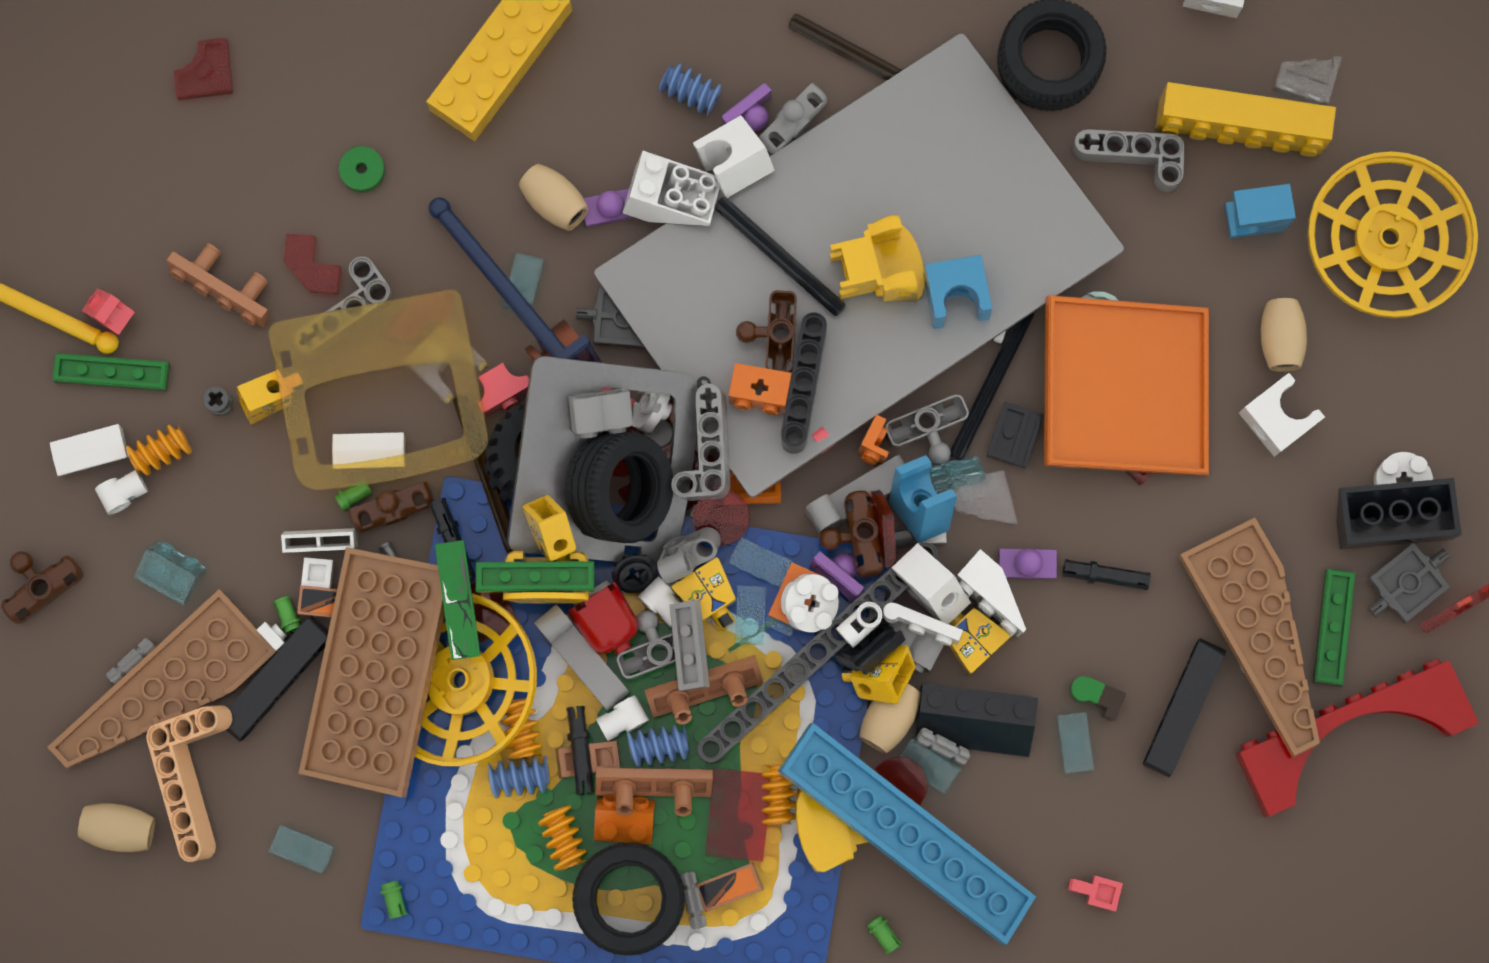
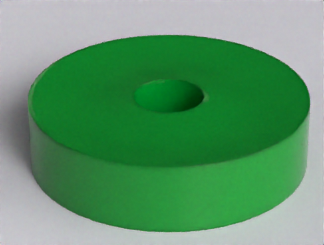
[339,146,385,193]

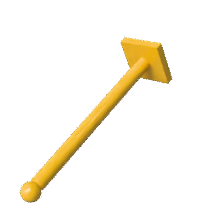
[0,283,119,354]

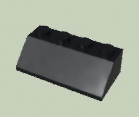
[1336,478,1462,550]
[914,683,1038,757]

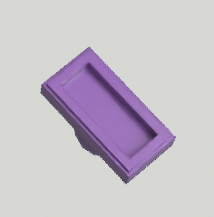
[722,83,772,131]
[584,189,635,228]
[999,548,1057,579]
[809,551,864,602]

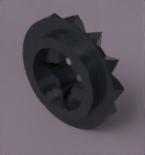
[611,552,658,593]

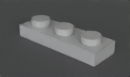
[669,600,710,691]

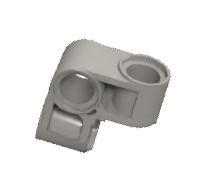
[657,527,721,584]

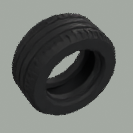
[997,0,1107,111]
[564,431,673,543]
[572,843,685,956]

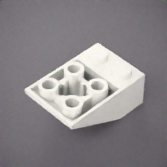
[622,151,720,226]
[956,549,1026,638]

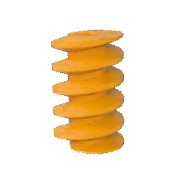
[126,424,192,476]
[500,698,542,761]
[761,765,798,825]
[538,805,588,871]

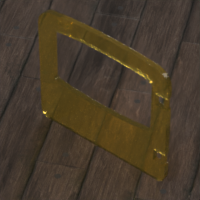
[269,289,488,490]

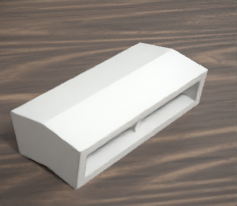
[50,424,129,476]
[332,432,406,469]
[281,528,358,553]

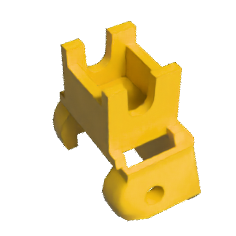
[830,214,925,302]
[503,550,589,604]
[796,789,868,872]

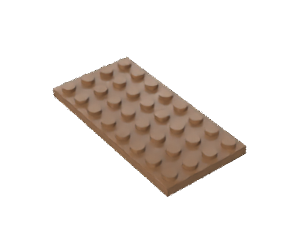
[298,547,445,798]

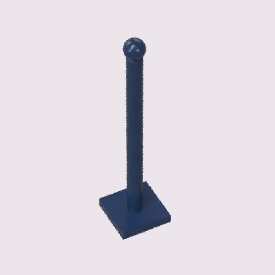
[428,197,602,363]

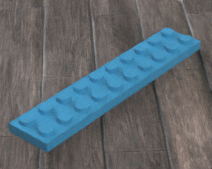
[777,723,1036,945]

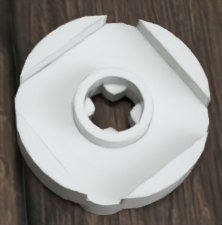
[632,391,672,434]
[1374,452,1433,485]
[781,574,839,632]

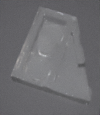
[1273,56,1342,106]
[948,470,1017,525]

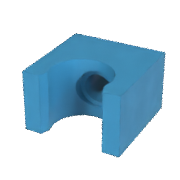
[1224,184,1296,239]
[923,255,992,329]
[889,455,957,543]

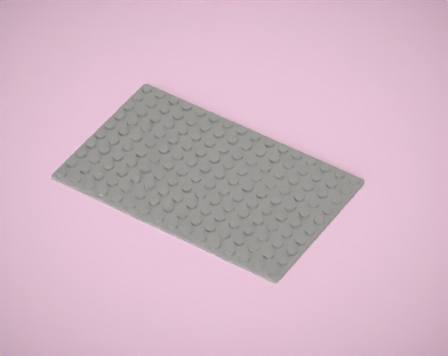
[594,34,1124,497]

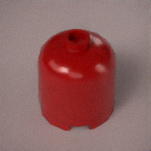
[567,582,638,655]

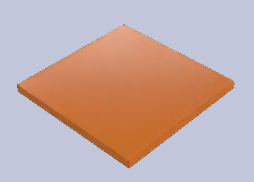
[1044,295,1209,476]

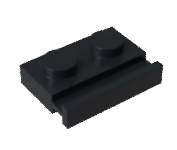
[986,401,1043,469]
[834,620,905,675]

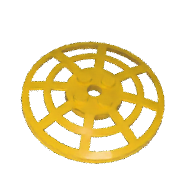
[1307,151,1478,318]
[415,594,537,766]

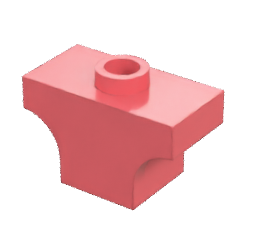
[81,288,135,335]
[477,363,529,418]

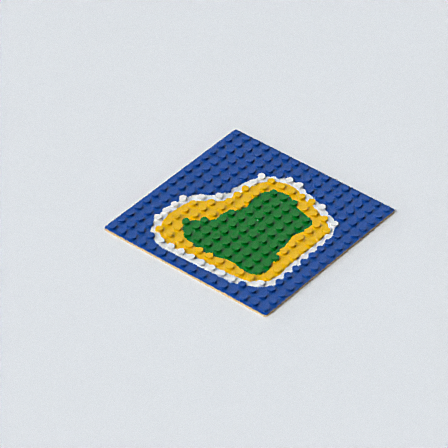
[361,476,892,963]

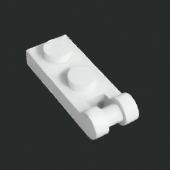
[883,603,963,646]

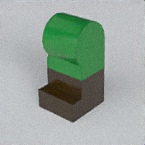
[1069,676,1126,721]

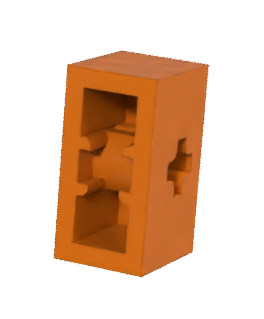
[729,363,792,415]

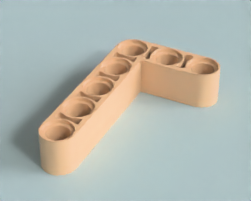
[146,705,232,862]

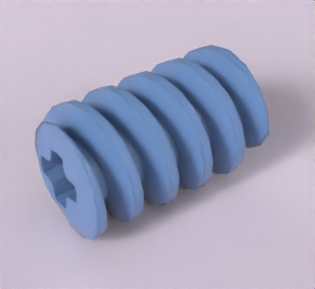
[659,63,722,117]
[627,724,689,768]
[488,756,550,798]

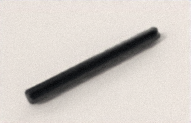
[715,196,845,316]
[951,312,1034,461]

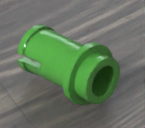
[335,478,373,511]
[273,596,303,635]
[380,880,407,919]
[867,915,902,954]

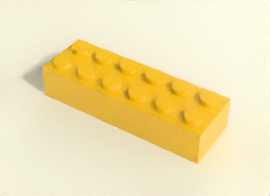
[426,0,572,142]
[1155,82,1336,157]

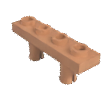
[167,243,270,328]
[645,655,763,725]
[595,767,713,817]

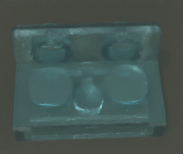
[134,541,206,605]

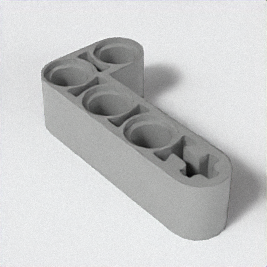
[1072,129,1184,193]
[294,257,393,358]
[671,383,731,501]
[805,455,905,535]
[534,604,630,711]

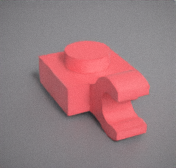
[1067,876,1123,912]

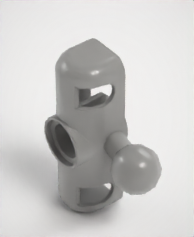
[758,82,827,156]
[885,395,969,464]
[617,610,676,680]

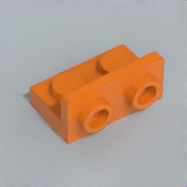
[857,414,889,466]

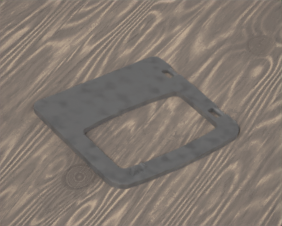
[507,356,698,565]

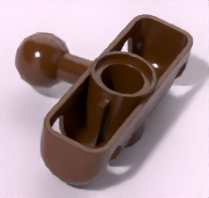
[736,290,797,373]
[348,482,434,532]
[819,490,884,578]
[1,551,83,624]

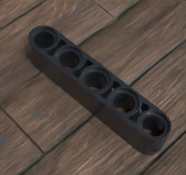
[781,312,827,454]
[226,616,329,742]
[1143,638,1226,777]

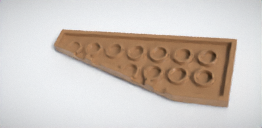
[1179,518,1320,758]
[47,589,277,769]

